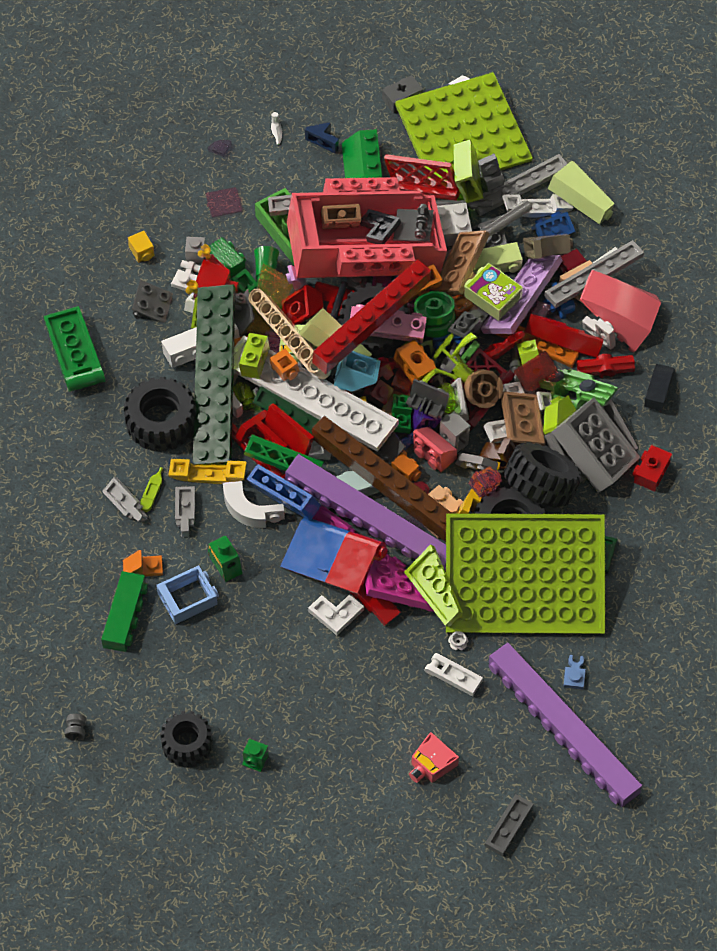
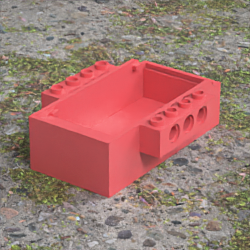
[287,177,447,278]

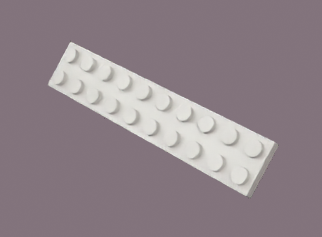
[234,336,399,452]

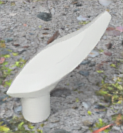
[271,112,282,145]

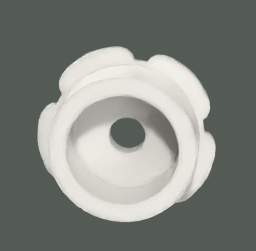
[448,631,468,650]

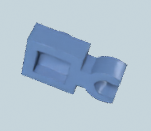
[563,655,585,690]

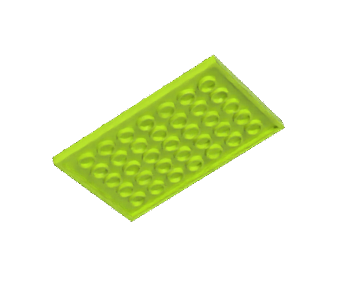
[446,514,605,634]

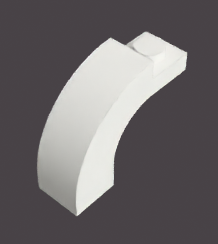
[223,481,285,528]

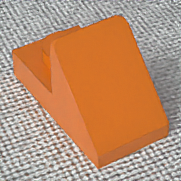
[123,550,163,577]

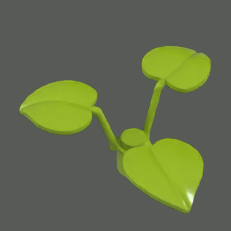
[421,332,477,383]

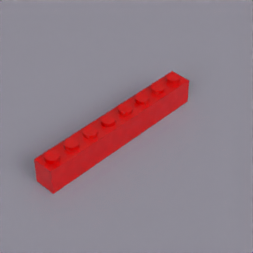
[312,259,431,374]

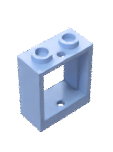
[157,565,219,624]

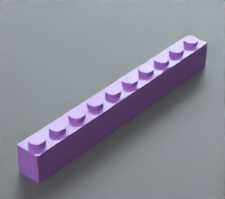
[285,454,446,572]
[489,642,642,807]

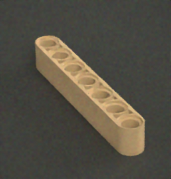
[249,289,331,380]

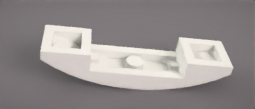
[502,194,573,218]

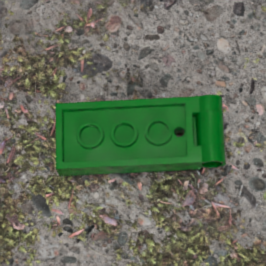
[43,306,105,392]

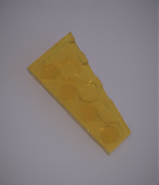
[246,263,293,336]

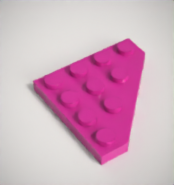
[365,554,434,612]

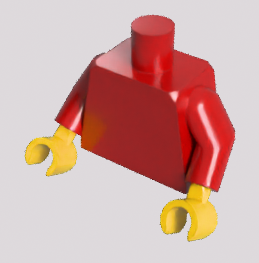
[186,244,239,298]

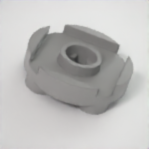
[438,342,465,379]

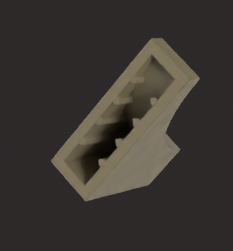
[523,234,573,259]

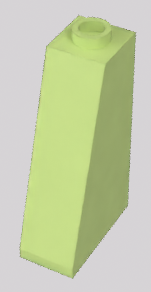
[548,161,615,224]
[298,308,372,357]

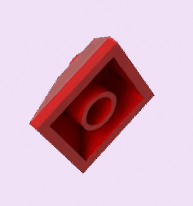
[281,285,323,325]

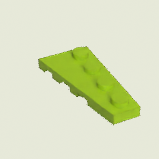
[404,544,463,627]

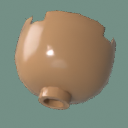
[464,370,503,408]

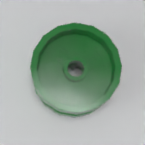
[414,291,456,338]

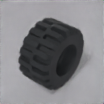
[160,711,213,767]

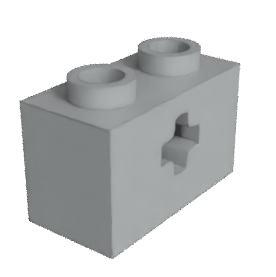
[439,411,470,452]

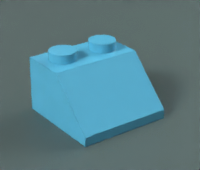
[334,351,381,392]

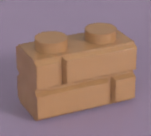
[320,204,361,229]

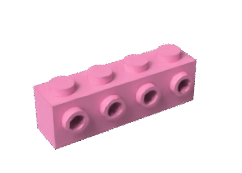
[350,305,427,343]

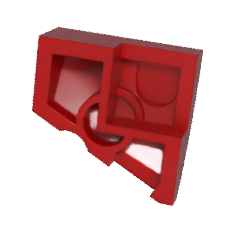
[480,331,526,362]

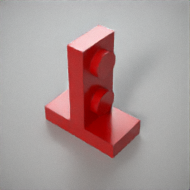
[235,410,288,448]

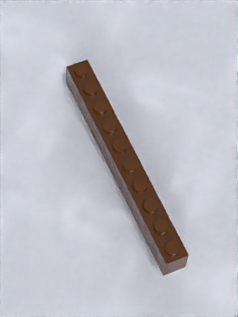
[312,415,453,542]

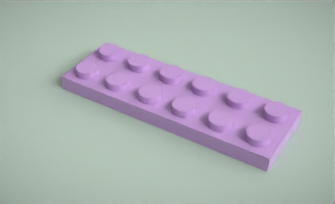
[481,255,563,334]

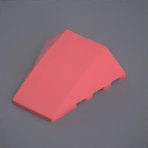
[580,270,661,353]

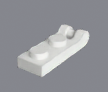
[424,653,483,696]

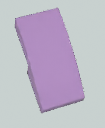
[286,265,308,290]

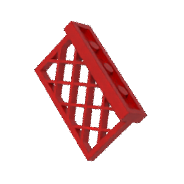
[384,154,461,201]

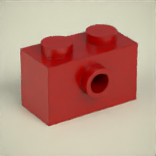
[633,445,672,492]

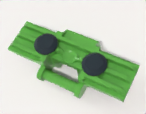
[528,365,618,410]

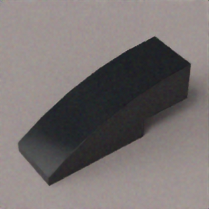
[644,364,674,411]

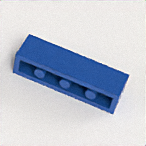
[247,464,321,521]

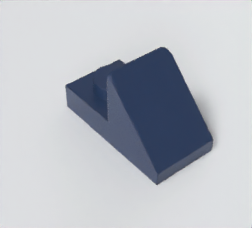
[305,123,339,153]

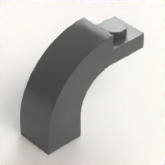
[478,154,504,192]

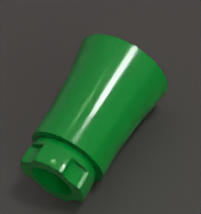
[254,246,279,288]

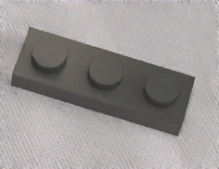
[485,794,533,856]

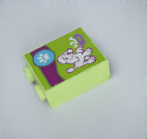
[464,263,523,321]

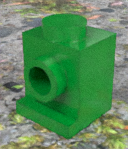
[242,739,269,772]

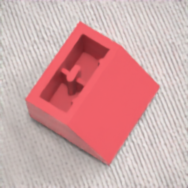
[413,427,457,472]

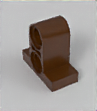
[480,438,515,469]

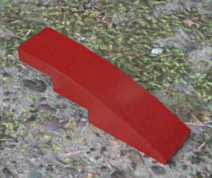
[525,314,603,358]
[349,582,401,626]

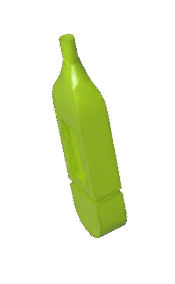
[140,467,163,512]

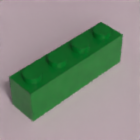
[101,571,148,652]

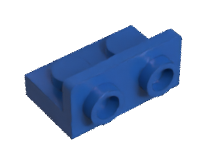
[531,211,576,236]

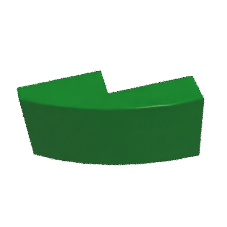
[391,394,412,434]

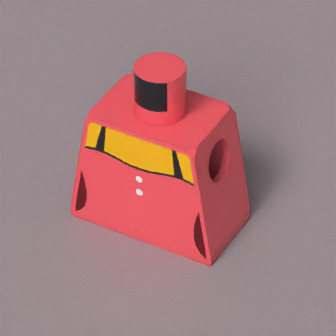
[409,733,459,783]

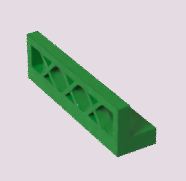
[244,435,323,471]

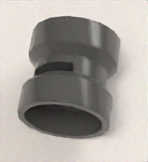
[65,714,87,740]

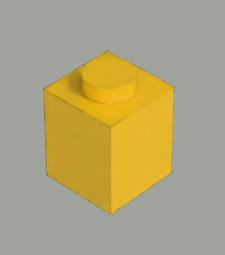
[128,231,155,263]

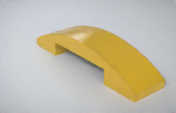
[169,459,247,484]

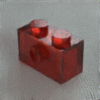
[513,351,558,392]

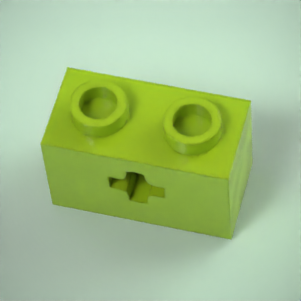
[239,333,270,380]

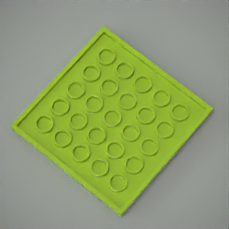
[395,72,533,181]

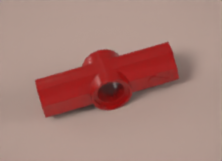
[577,354,635,378]

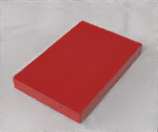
[264,403,314,456]

